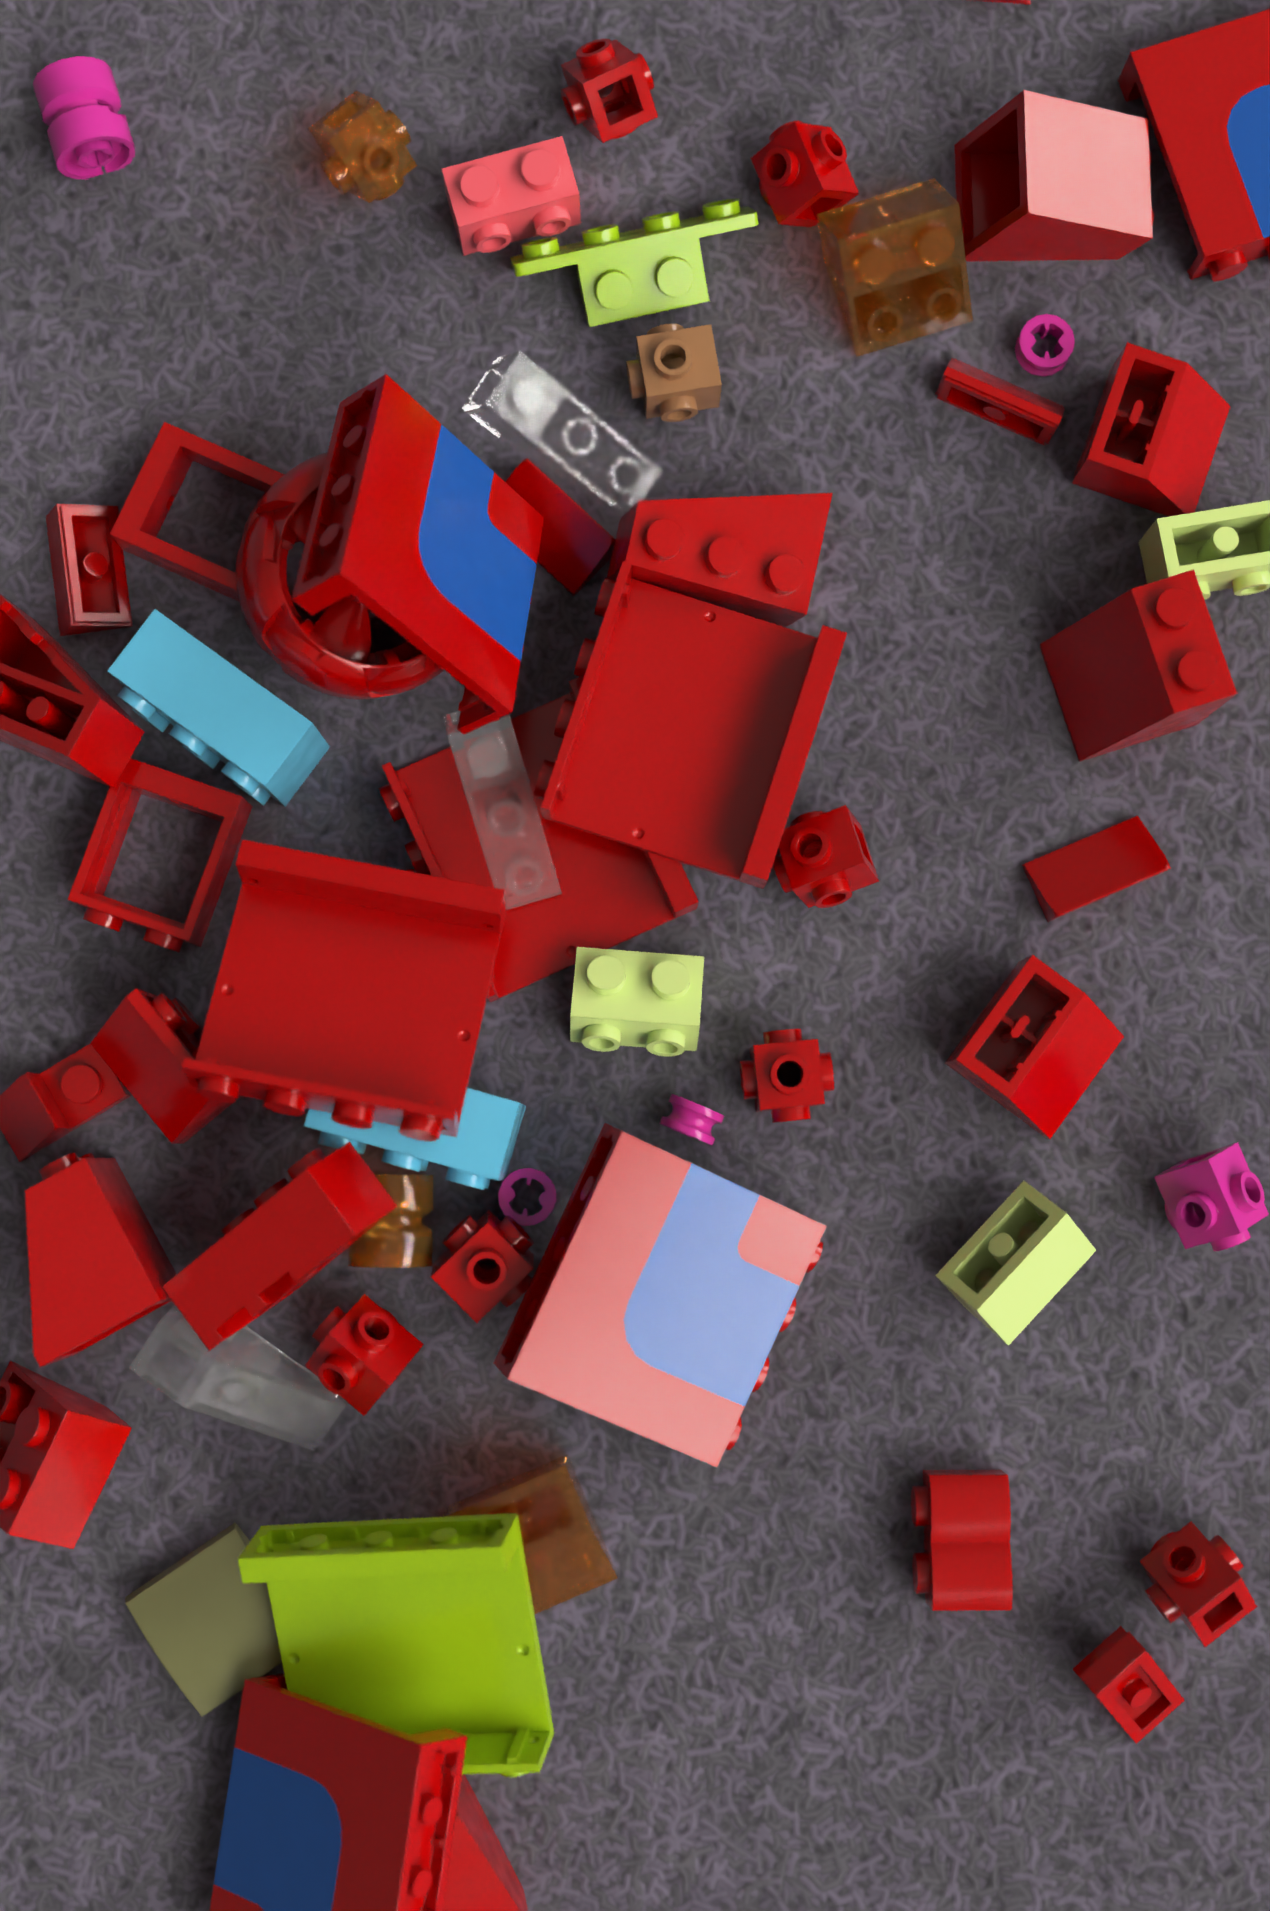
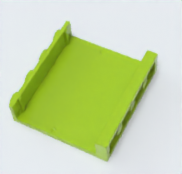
[238,1513,554,1777]

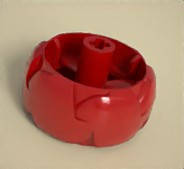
[236,452,444,700]

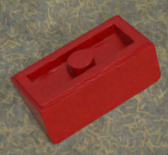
[935,358,1064,445]
[506,458,615,596]
[46,504,133,636]
[1022,815,1171,922]

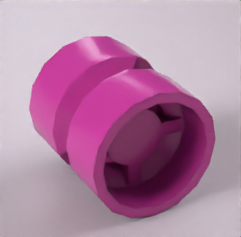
[33,56,136,180]

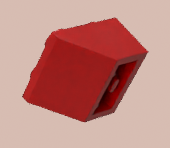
[1072,342,1230,517]
[945,955,1124,1139]
[90,988,241,1144]
[0,1361,132,1549]

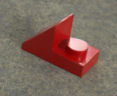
[0,1044,131,1162]
[1073,1626,1185,1744]

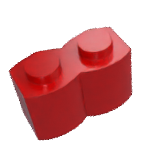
[911,1470,1013,1611]

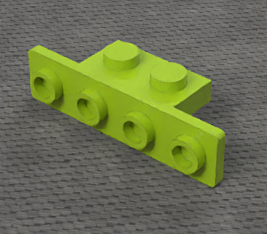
[510,198,759,327]

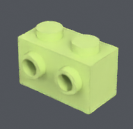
[1139,500,1270,600]
[935,1181,1096,1346]

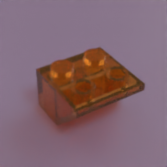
[817,178,973,357]
[442,1454,618,1614]

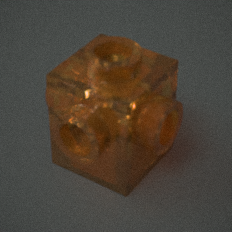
[308,91,417,204]

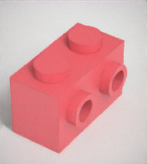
[442,136,581,256]

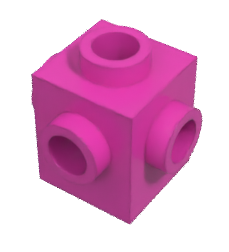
[1154,1142,1269,1252]

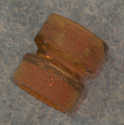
[348,1174,434,1268]

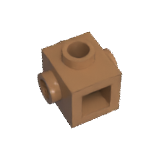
[626,324,722,422]

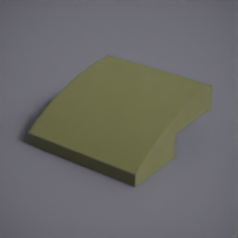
[125,1523,282,1717]

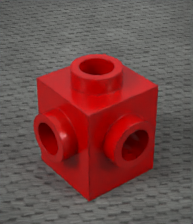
[560,38,658,143]
[751,121,859,227]
[773,805,879,908]
[740,1029,834,1123]
[431,1210,534,1323]
[305,1294,424,1416]
[1140,1521,1257,1647]

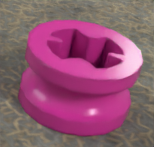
[1015,314,1075,377]
[659,1094,724,1146]
[498,1168,556,1226]

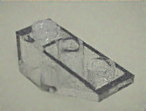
[462,351,663,517]
[443,711,562,910]
[129,1305,348,1451]

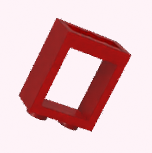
[110,422,300,601]
[67,758,253,953]

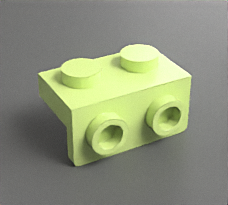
[570,947,704,1056]

